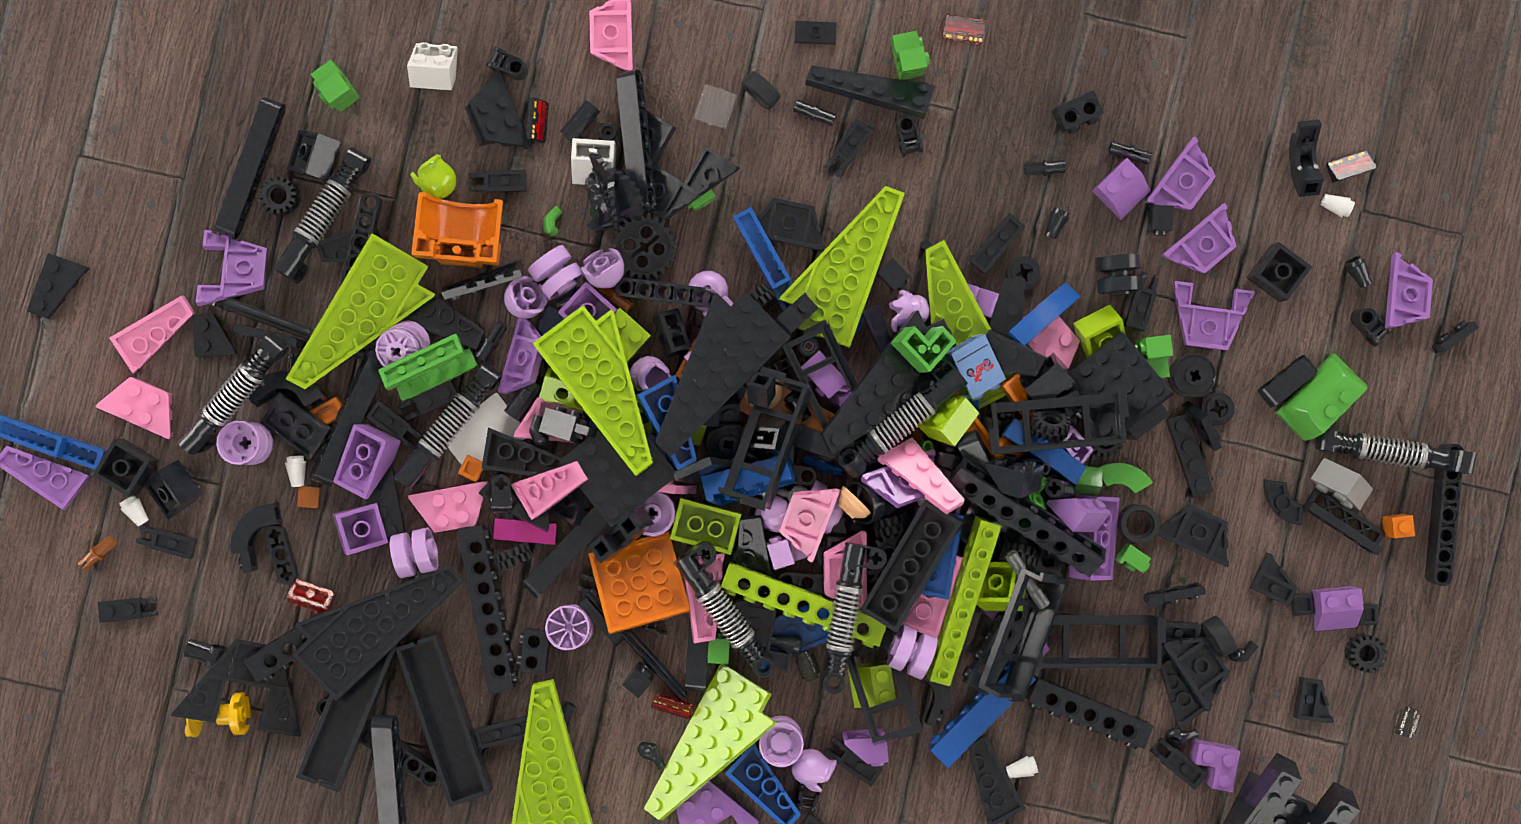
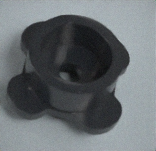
[598,122,619,143]

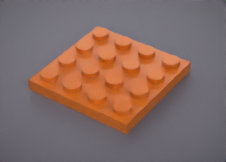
[588,531,690,635]

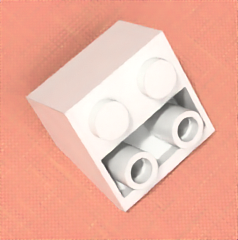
[407,43,458,90]
[571,138,617,185]

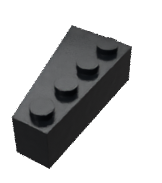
[481,427,563,477]

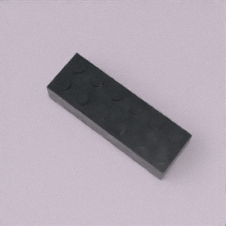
[860,500,965,633]

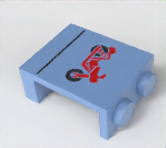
[944,334,1006,401]

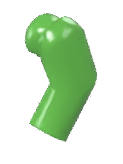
[543,206,563,237]

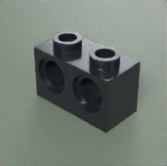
[1052,90,1104,134]
[517,628,550,675]

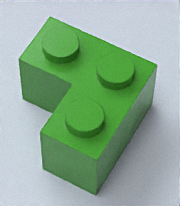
[891,31,930,80]
[311,60,361,112]
[891,326,956,373]
[1133,335,1173,378]

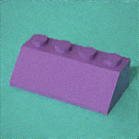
[1069,495,1120,581]

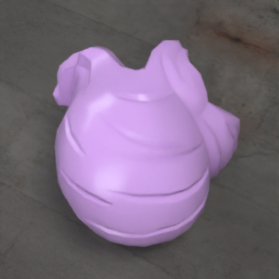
[889,290,930,333]
[630,356,671,392]
[755,495,789,533]
[792,749,837,792]

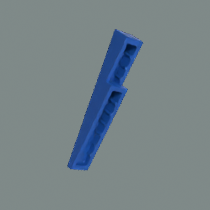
[733,207,792,312]
[0,414,107,470]

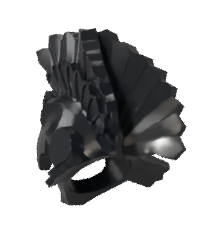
[585,153,645,234]

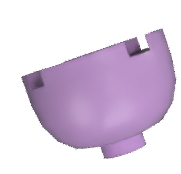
[581,248,624,288]
[689,271,728,312]
[504,276,547,319]

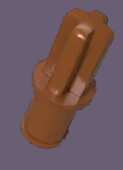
[595,287,634,313]
[77,536,117,571]

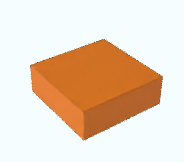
[458,455,484,482]

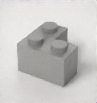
[1311,458,1373,510]

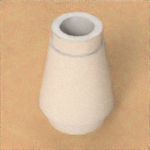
[1320,194,1355,217]
[285,456,306,487]
[119,496,149,526]
[1006,756,1039,779]

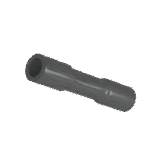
[1005,550,1050,609]

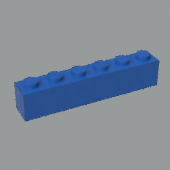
[928,661,1036,768]

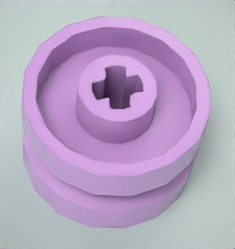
[636,492,677,536]

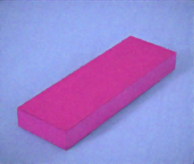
[493,518,558,545]

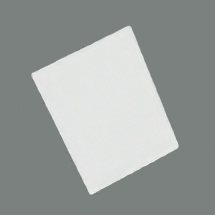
[447,393,525,465]

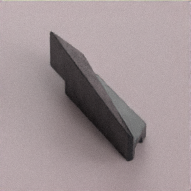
[862,304,895,354]

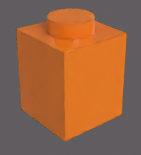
[1382,514,1415,538]

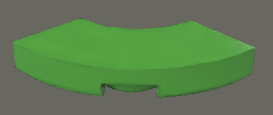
[1097,463,1153,493]

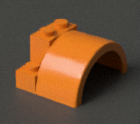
[411,192,503,268]

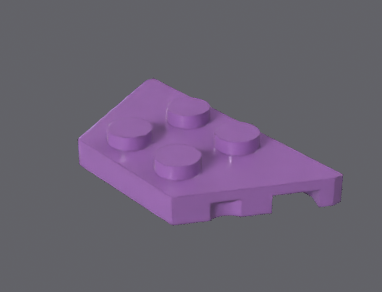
[1145,137,1216,211]
[1162,203,1236,274]
[1385,252,1433,329]
[498,318,542,394]
[861,449,935,508]

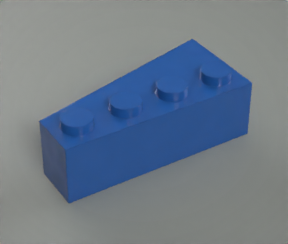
[636,375,697,470]
[701,455,797,507]
[723,744,801,824]

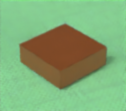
[297,486,321,508]

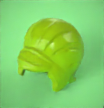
[410,154,456,199]

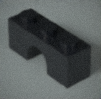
[589,507,654,563]

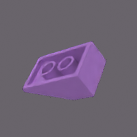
[333,424,401,499]

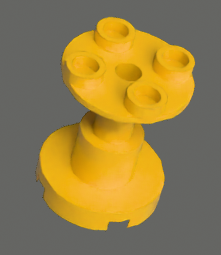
[185,692,251,737]

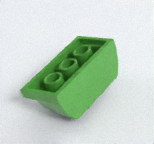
[1274,353,1367,441]

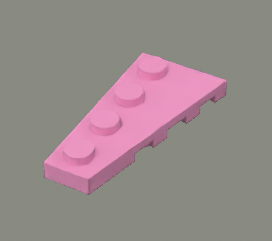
[110,295,195,373]

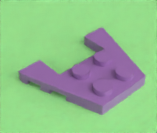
[196,230,268,306]
[1172,281,1255,350]
[676,780,759,824]

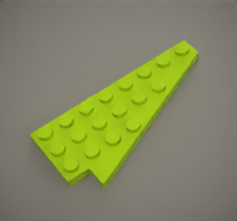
[779,186,905,348]
[286,233,435,389]
[925,240,1013,409]
[532,305,653,476]
[512,679,593,824]

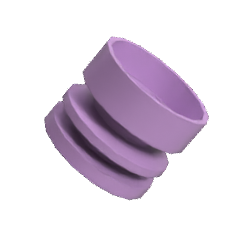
[375,320,430,367]
[216,421,273,465]

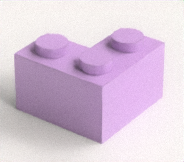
[767,534,807,570]

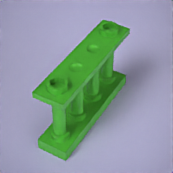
[379,334,478,402]

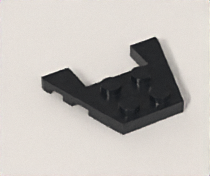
[730,593,800,673]

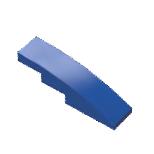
[1008,282,1080,346]
[1002,418,1087,485]

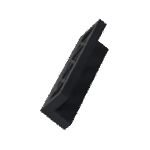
[1304,488,1386,555]

